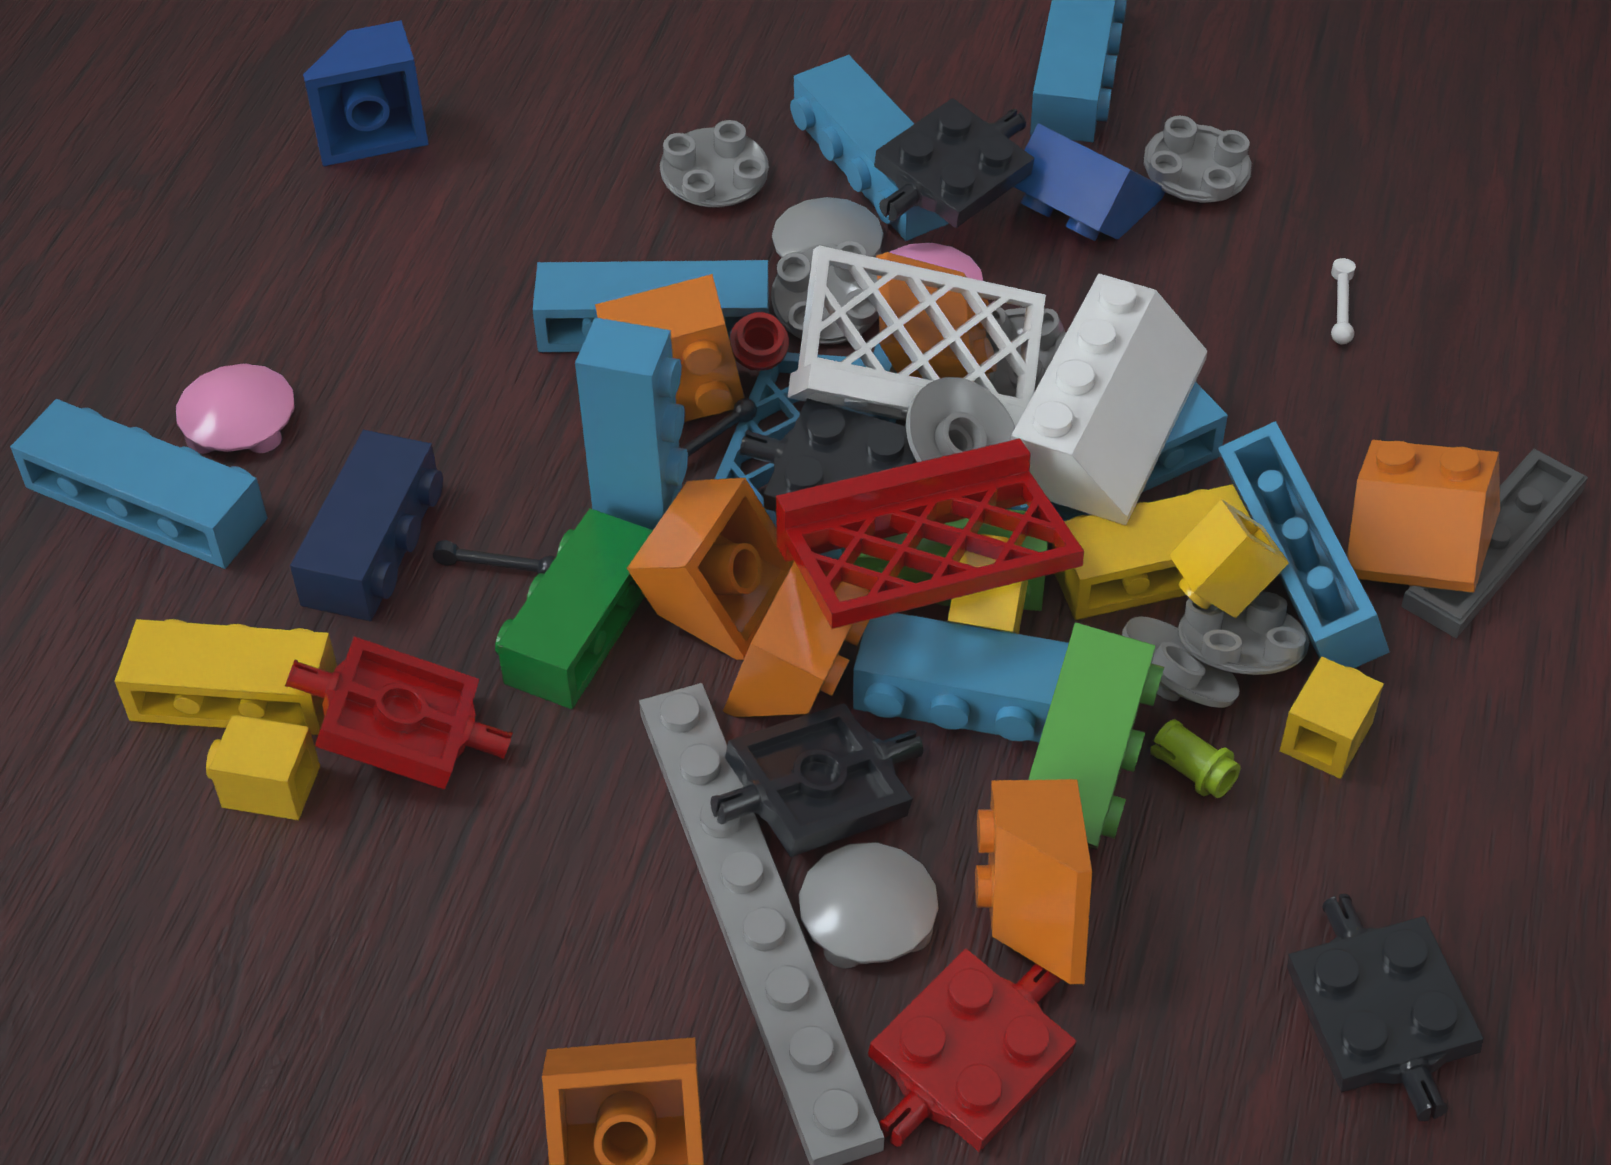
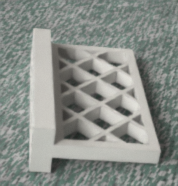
[788,245,1046,427]

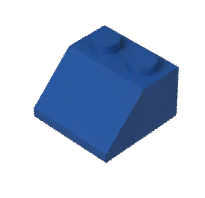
[303,20,429,166]
[1014,123,1165,241]

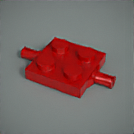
[285,636,513,789]
[868,948,1077,1152]

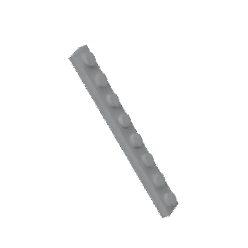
[639,683,884,1165]

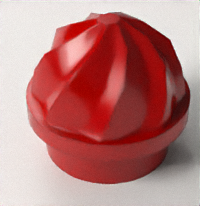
[730,312,789,371]

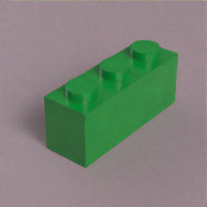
[495,508,653,710]

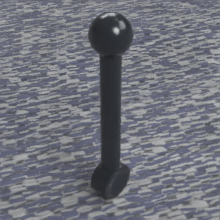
[681,398,757,457]
[432,540,556,574]

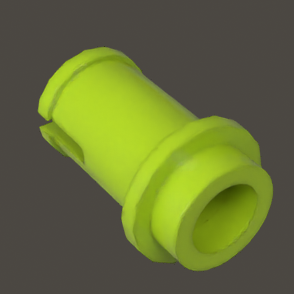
[1150,719,1241,798]

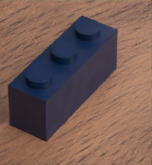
[290,430,443,621]

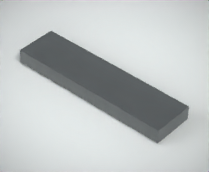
[1401,448,1588,639]

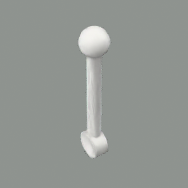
[1331,258,1356,345]

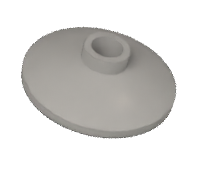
[906,377,1015,462]
[1122,617,1240,708]

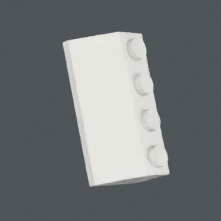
[1011,273,1207,525]

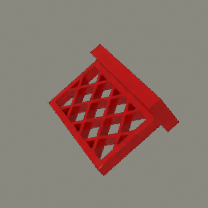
[776,438,1084,629]

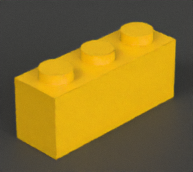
[1052,484,1250,620]
[114,619,337,735]

